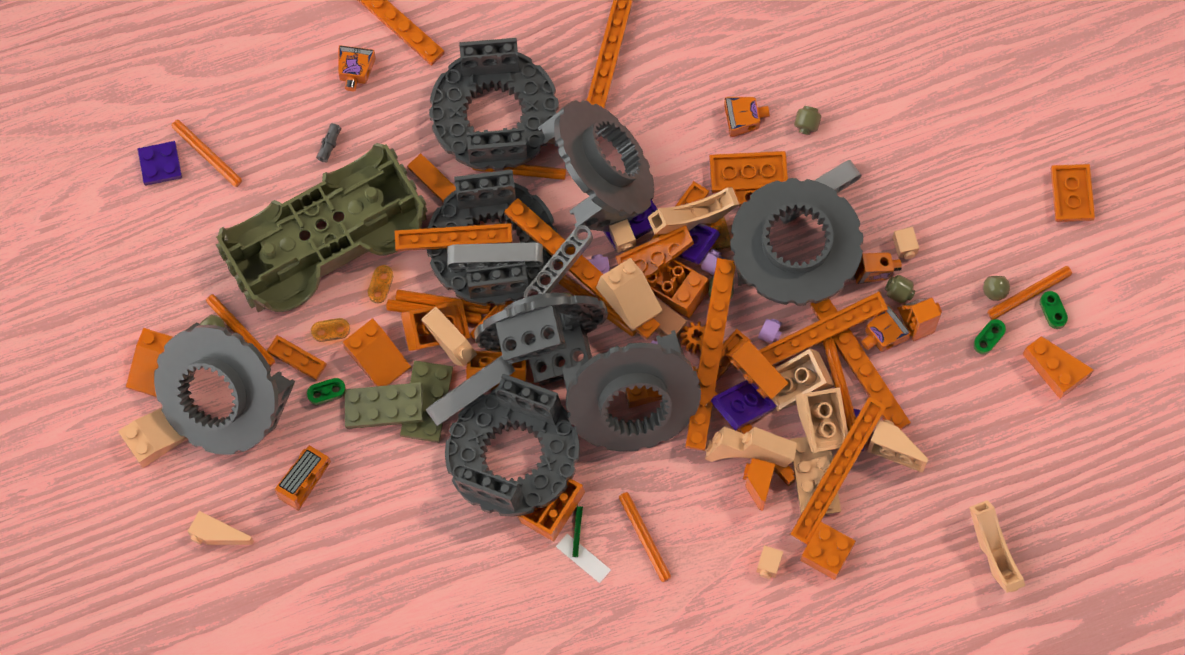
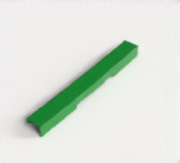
[572,505,583,557]

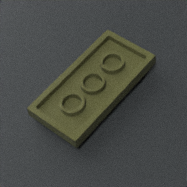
[400,360,453,443]
[345,382,423,429]

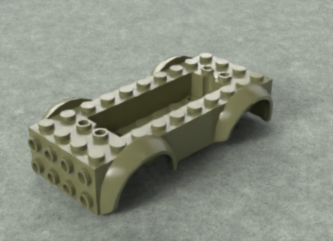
[216,143,428,312]

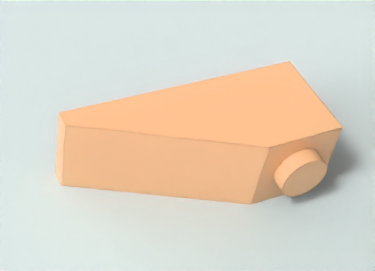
[421,307,477,367]
[187,511,254,545]

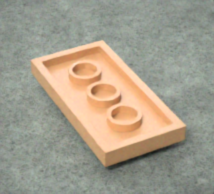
[790,437,841,515]

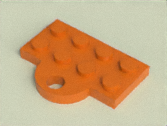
[709,151,788,207]

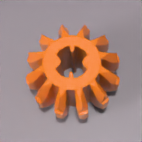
[680,321,706,354]

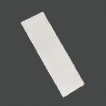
[556,534,611,583]

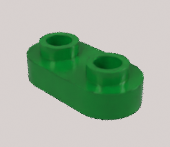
[1040,291,1068,329]
[973,319,1006,354]
[307,378,346,405]

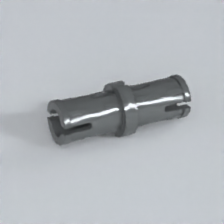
[316,123,342,163]

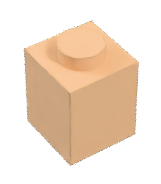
[609,219,636,253]
[892,227,919,259]
[756,545,783,579]

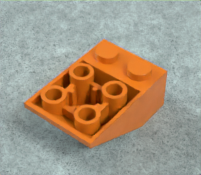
[647,260,710,319]

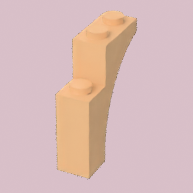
[648,187,739,234]
[705,426,797,468]
[969,500,1025,593]

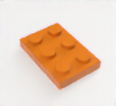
[1050,164,1095,222]

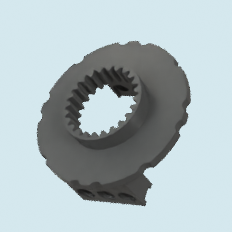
[429,38,559,171]
[538,100,654,232]
[427,170,557,306]
[730,178,863,306]
[474,293,608,386]
[154,322,295,455]
[562,330,701,451]
[445,374,580,516]

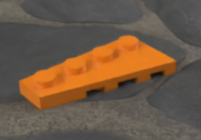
[615,225,694,280]

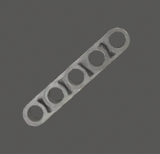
[779,160,862,224]
[524,225,593,298]
[447,243,543,269]
[425,355,515,426]

